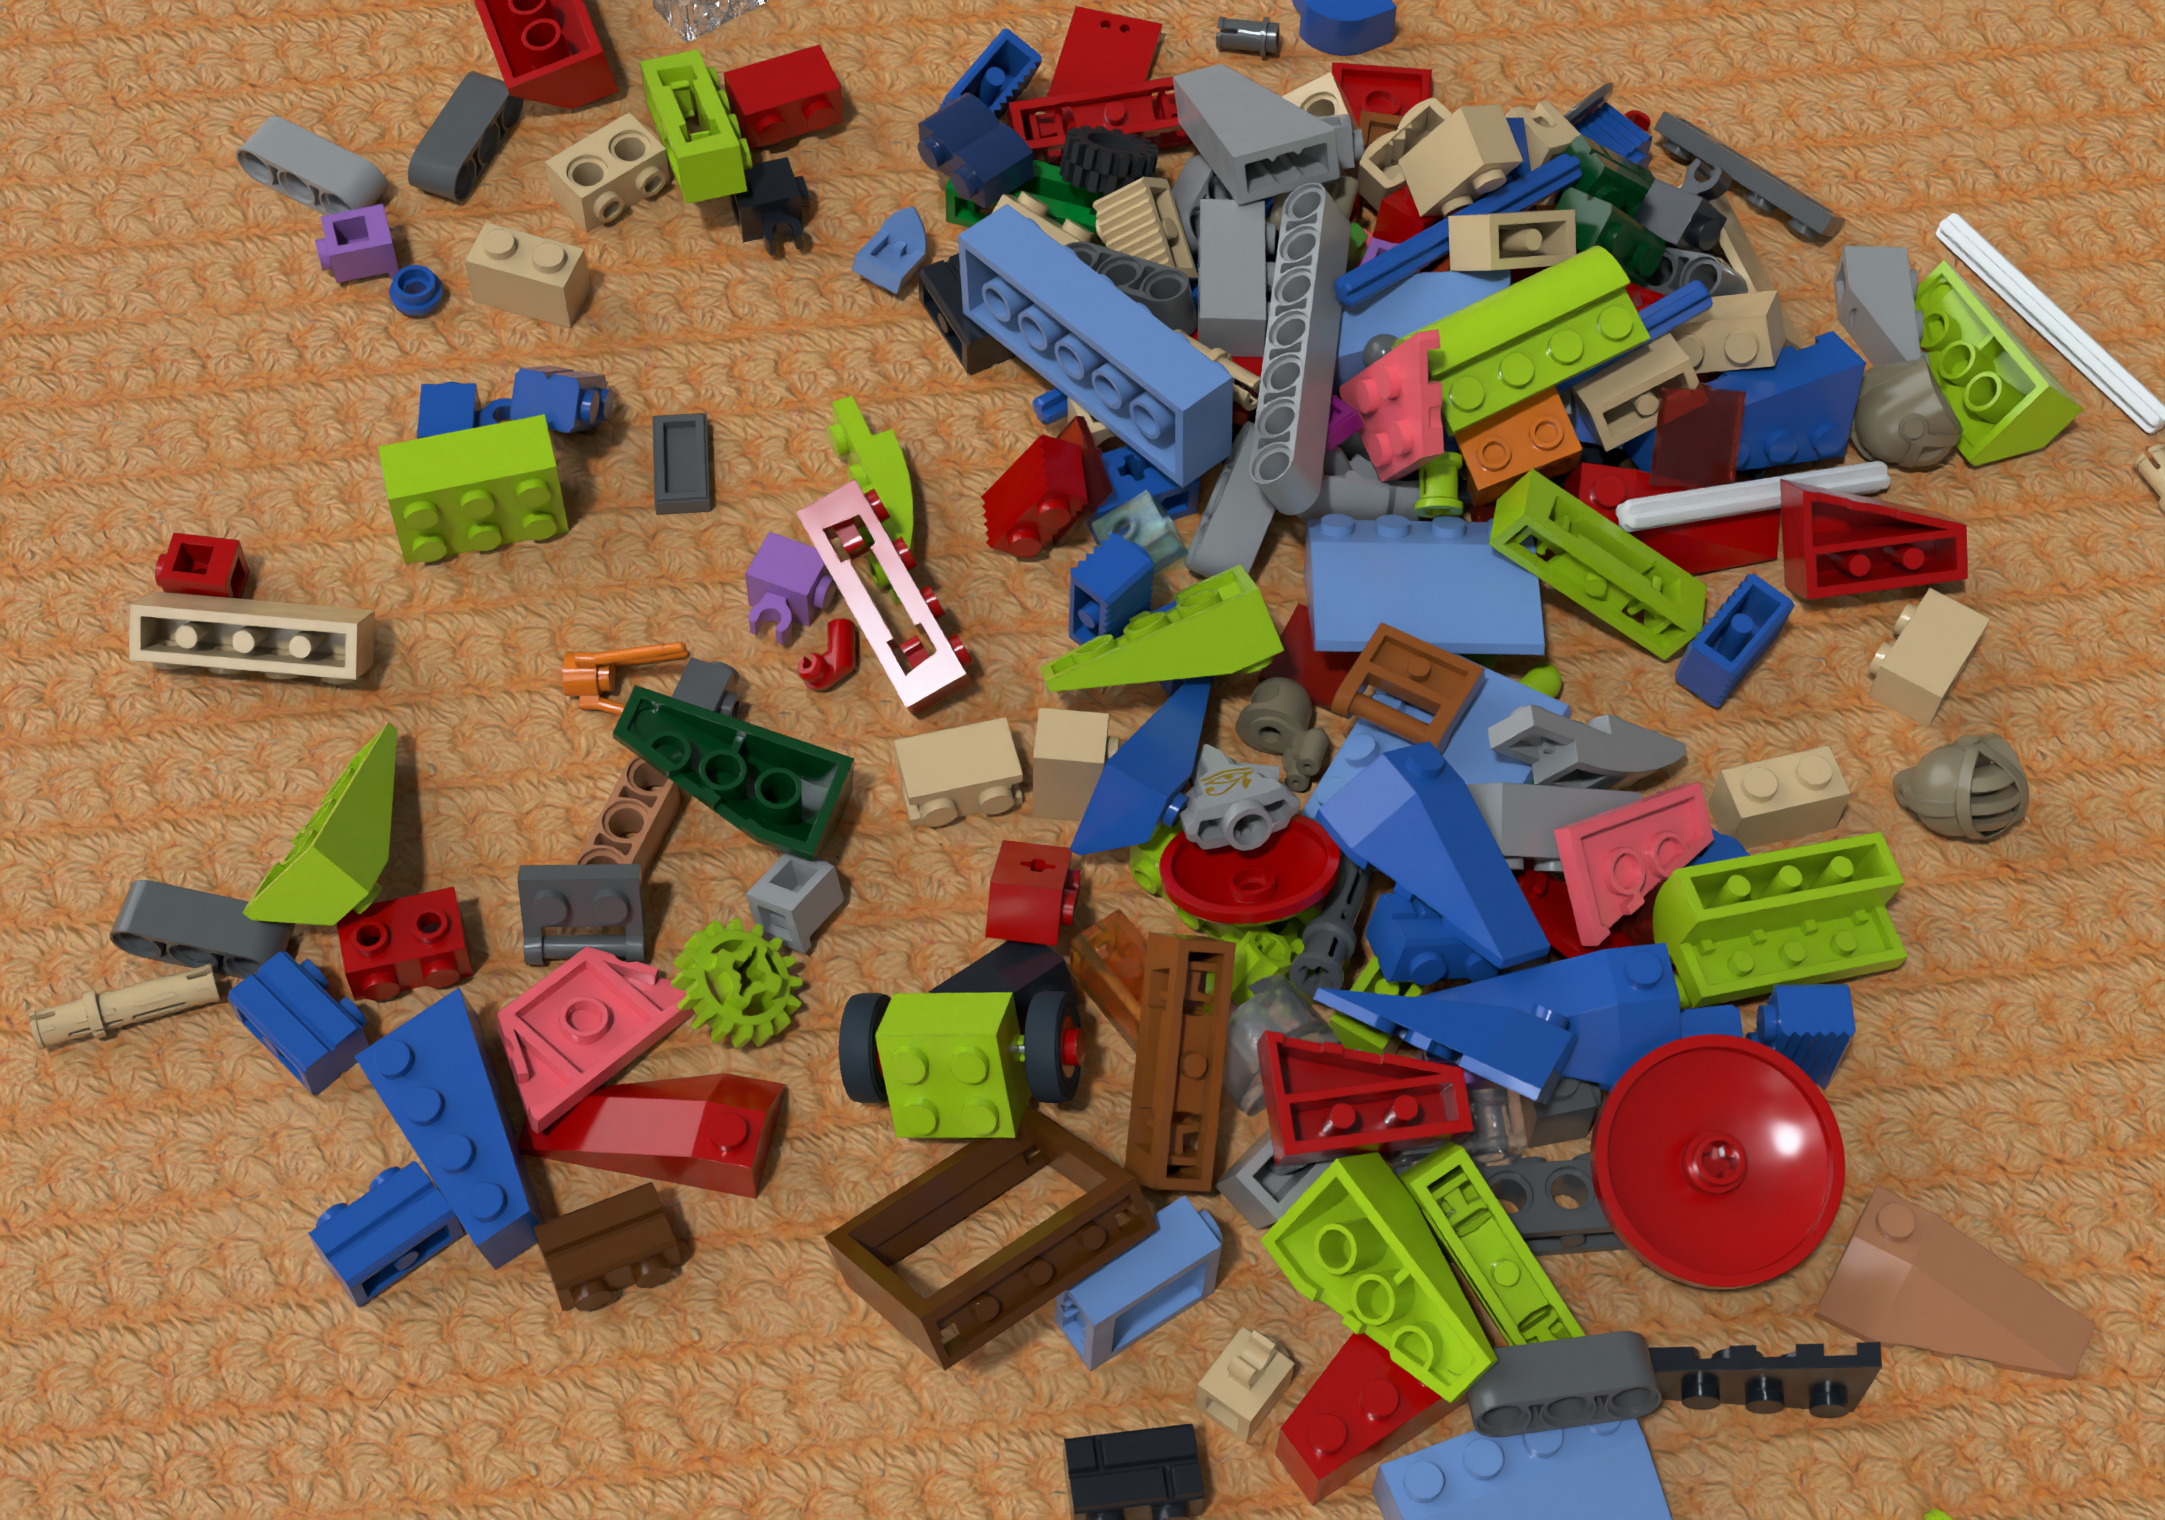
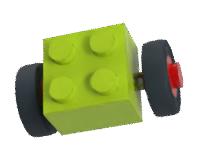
[838,991,1085,1138]

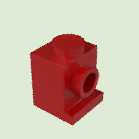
[155,532,250,599]

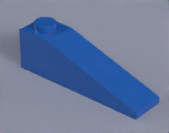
[1417,943,1681,1091]
[1313,988,1578,1105]

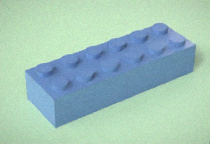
[958,204,1233,488]

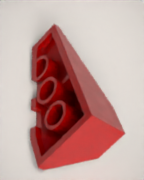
[1564,462,1781,575]
[518,1073,785,1199]

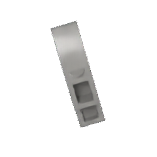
[1488,704,1687,791]

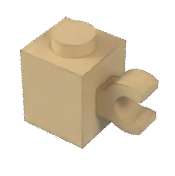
[1194,1326,1295,1444]

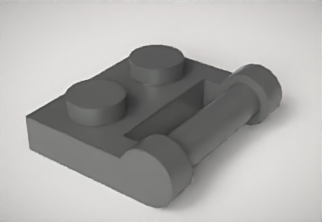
[518,864,647,965]

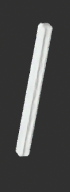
[1936,213,2165,434]
[1615,461,1891,532]

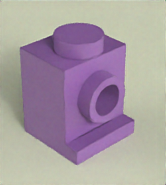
[315,204,399,283]

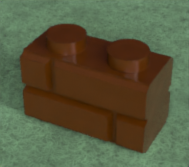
[533,1182,682,1311]

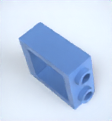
[1055,1195,1223,1372]

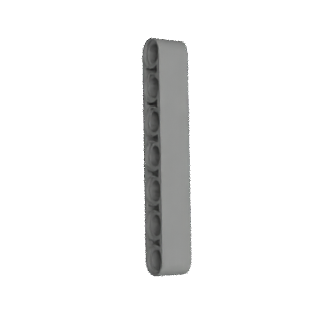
[1249,182,1351,515]

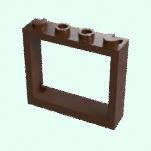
[824,1105,1158,1371]

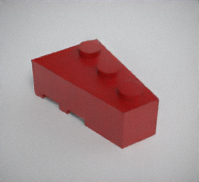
[1780,479,1968,600]
[1256,1030,1474,1167]
[1275,1332,1467,1506]

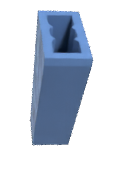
[1332,269,1513,394]

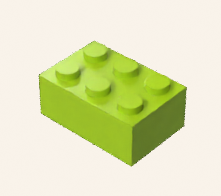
[378,414,569,564]

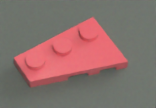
[1553,782,1714,946]

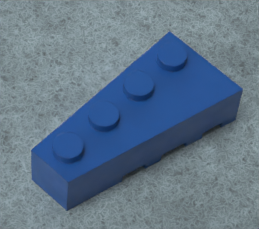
[354,988,544,1270]

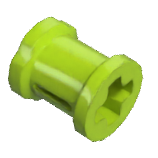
[1413,451,1464,518]

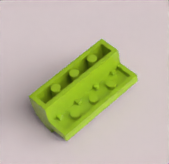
[1391,246,1650,437]
[1653,832,1908,1008]

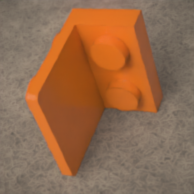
[1453,387,1583,508]

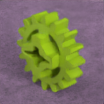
[671,918,803,1049]

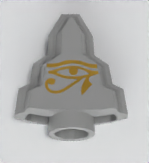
[1180,744,1300,851]

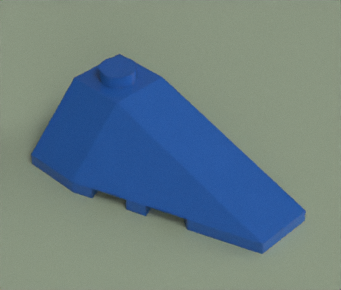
[1069,676,1213,856]
[1315,741,1551,969]

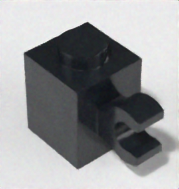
[730,157,810,255]
[1633,158,1732,254]

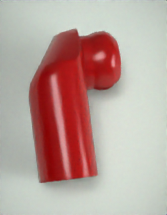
[797,618,855,691]

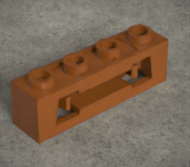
[1125,932,1236,1192]

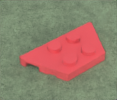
[1338,329,1444,482]
[497,946,695,1134]

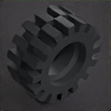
[1059,126,1159,196]

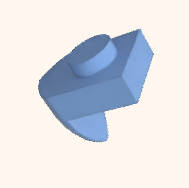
[852,207,927,294]

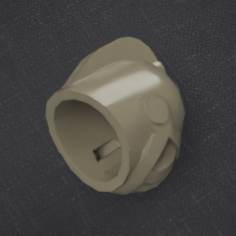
[1849,355,1964,468]
[1893,733,2029,840]

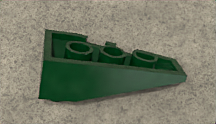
[613,685,854,861]

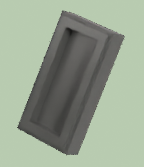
[652,413,711,515]

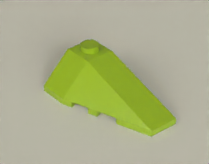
[1914,260,2083,466]
[242,723,398,926]

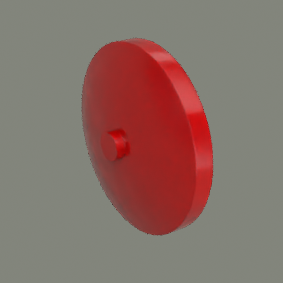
[1590,1034,1845,1290]

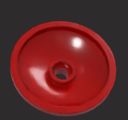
[1159,814,1341,927]

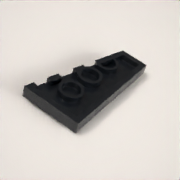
[1648,1342,1882,1418]

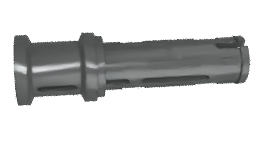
[1289,851,1376,997]

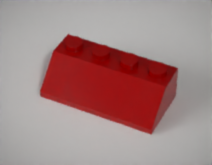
[474,0,619,109]

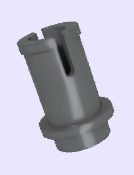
[1216,16,1280,57]

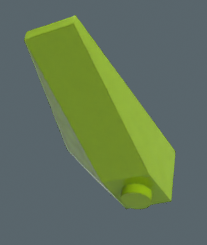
[1040,564,1284,692]
[1260,1152,1498,1403]

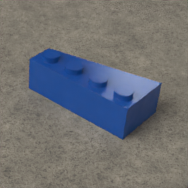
[1622,331,1866,480]

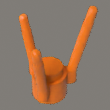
[562,642,689,716]

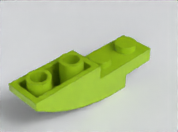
[827,395,915,606]

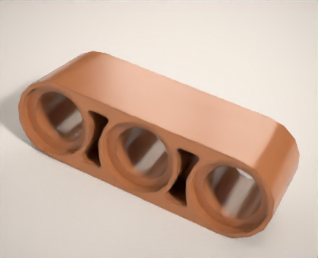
[575,755,681,882]

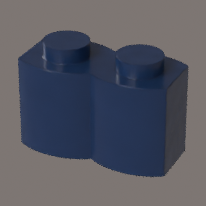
[918,93,1034,208]

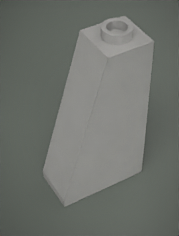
[1173,63,1340,205]

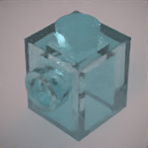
[1091,489,1189,575]

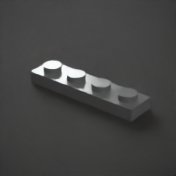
[1654,111,1846,239]

